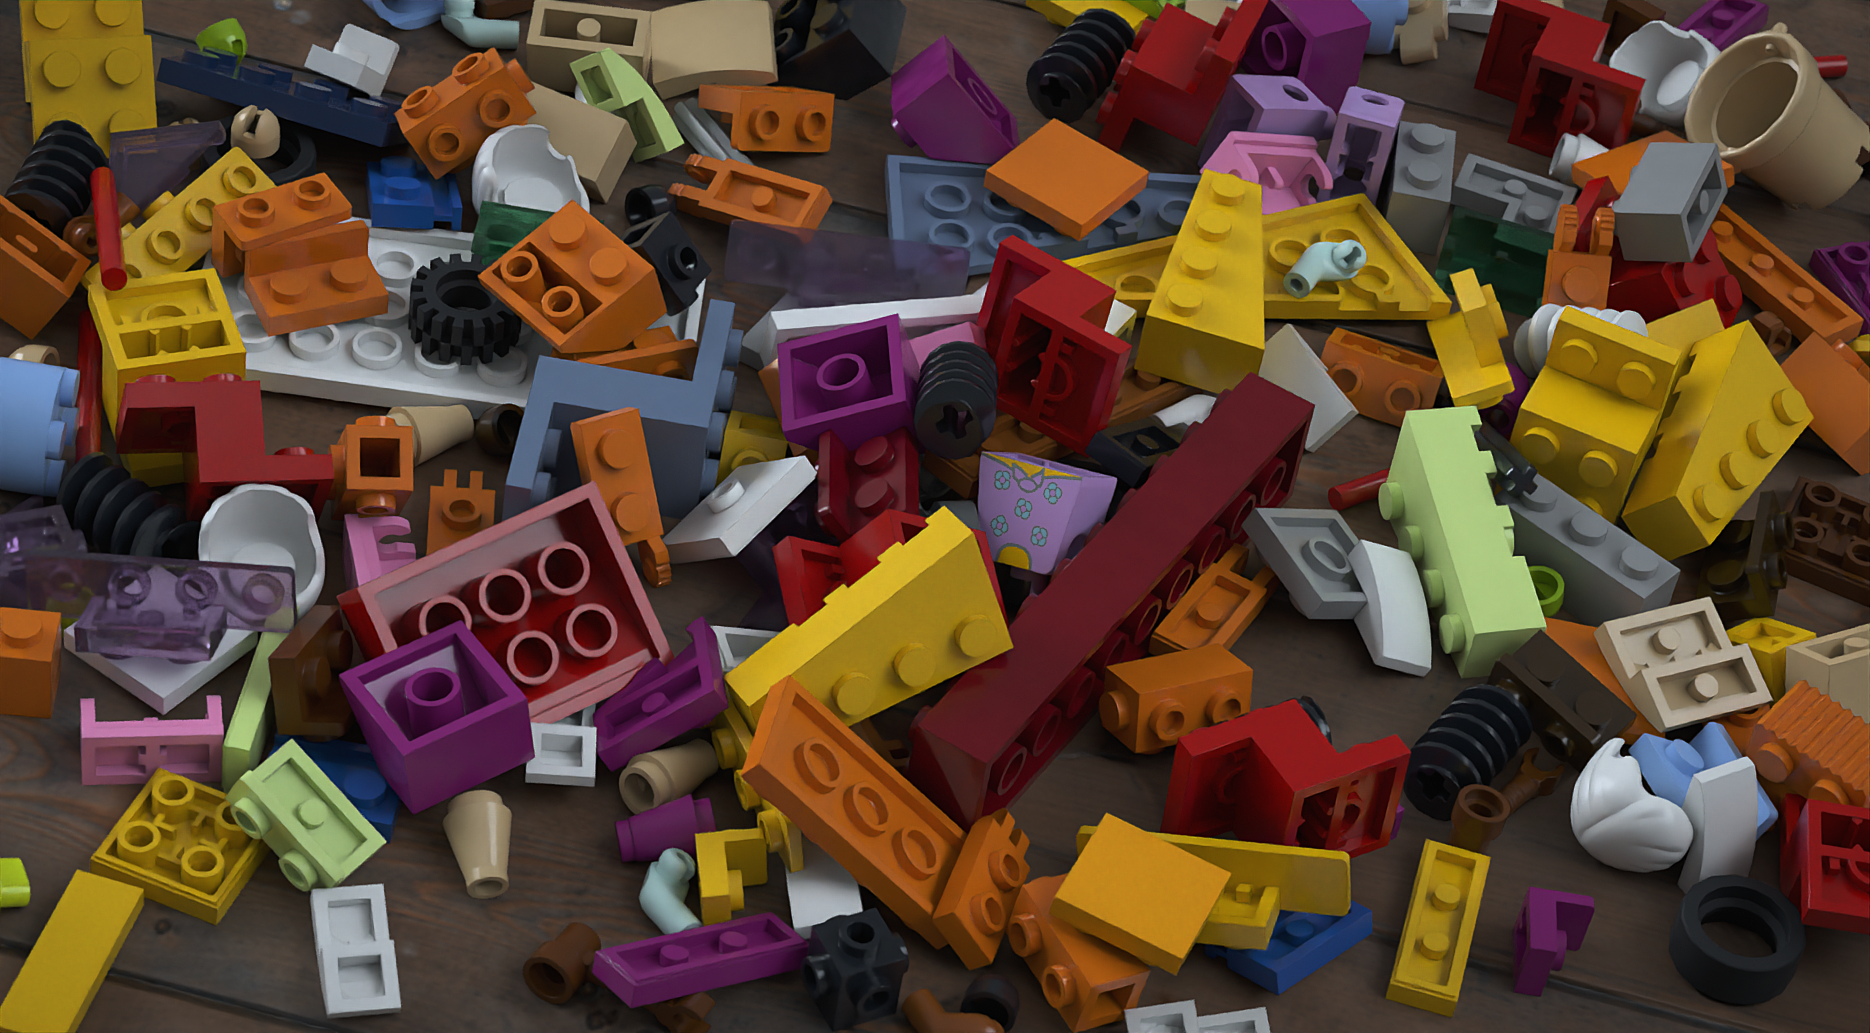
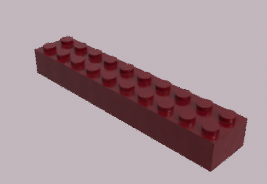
[901,372,1315,834]

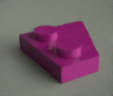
[592,616,729,772]

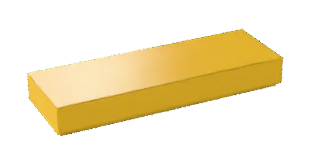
[1385,839,1491,1018]
[0,870,144,1033]

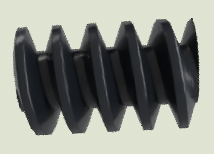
[1026,8,1137,124]
[4,119,109,240]
[913,341,999,460]
[56,452,201,578]
[1403,684,1533,821]

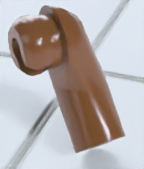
[62,191,141,257]
[901,988,1005,1033]

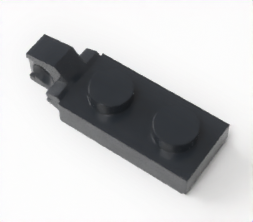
[1085,417,1189,488]

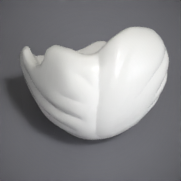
[1609,21,1721,132]
[472,124,590,240]
[198,483,325,632]
[1570,738,1693,873]

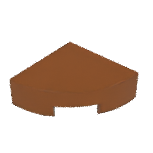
[1751,311,1792,359]

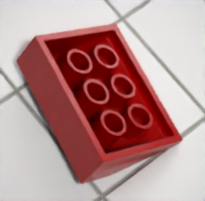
[336,480,674,724]

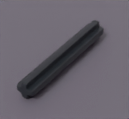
[1434,394,1538,498]

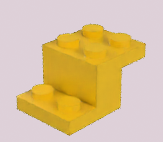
[19,0,159,158]
[88,268,246,487]
[1493,305,1683,526]

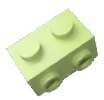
[225,738,387,892]

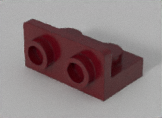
[814,426,919,544]

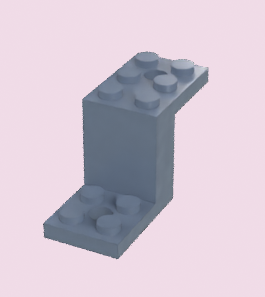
[502,299,744,521]

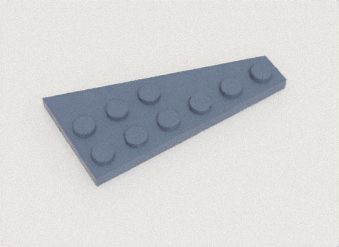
[884,155,1201,288]

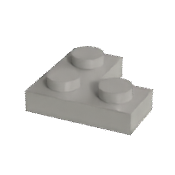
[1450,153,1577,272]

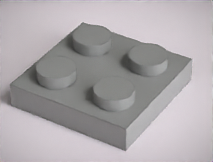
[1241,508,1368,619]

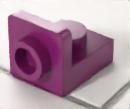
[1512,886,1595,997]

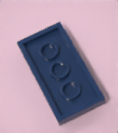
[156,47,409,147]

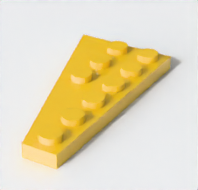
[1063,193,1452,320]

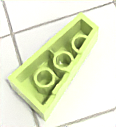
[1378,405,1547,678]

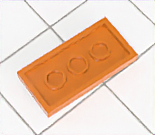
[740,674,968,950]

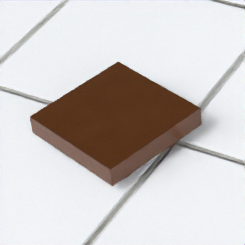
[1781,476,1870,608]

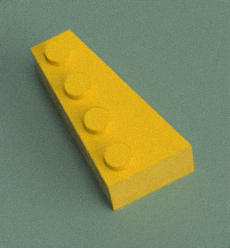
[1134,168,1265,394]
[1621,320,1814,561]
[723,506,1014,737]

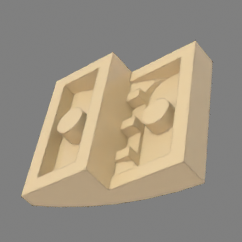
[651,0,778,101]
[1593,596,1773,733]

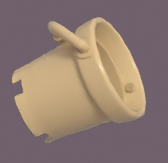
[1684,22,1870,210]

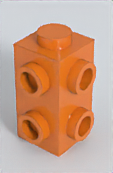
[394,47,536,180]
[327,416,413,520]
[1099,643,1253,754]
[1005,873,1150,1033]

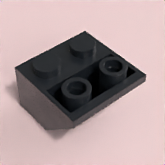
[767,0,907,101]

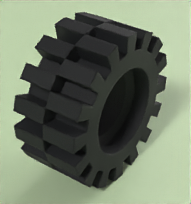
[408,253,522,366]

